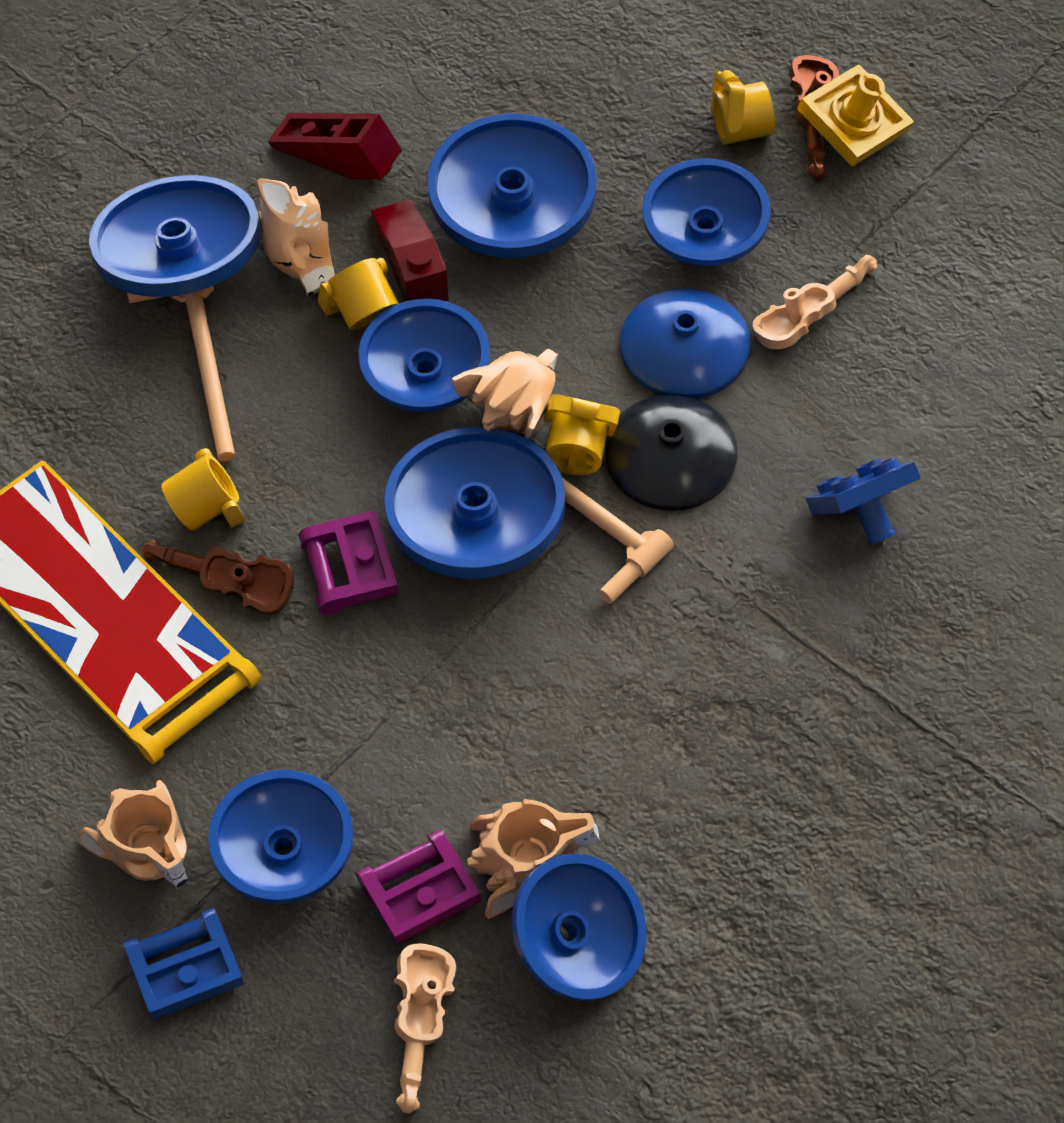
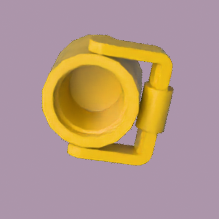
[710,70,775,145]
[318,258,399,330]
[544,394,620,476]
[161,448,246,531]

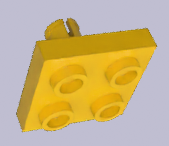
[797,64,914,167]

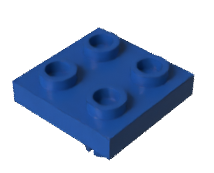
[805,457,921,544]

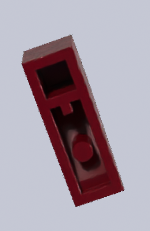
[268,113,402,180]
[371,199,449,302]

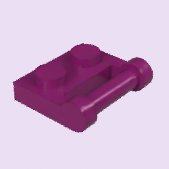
[298,510,399,615]
[355,830,481,944]

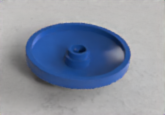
[428,113,597,258]
[89,175,261,297]
[384,427,565,579]

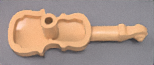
[752,255,877,349]
[394,944,456,1114]

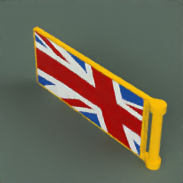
[0,461,262,764]

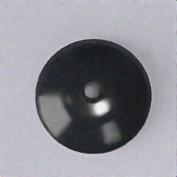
[605,395,738,511]

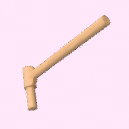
[127,286,235,462]
[562,477,674,604]

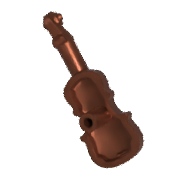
[789,55,839,180]
[142,540,294,614]

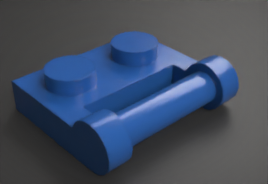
[122,907,244,1020]

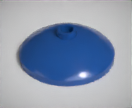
[642,158,770,266]
[620,288,750,399]
[358,299,490,412]
[209,770,353,904]
[512,854,646,1001]

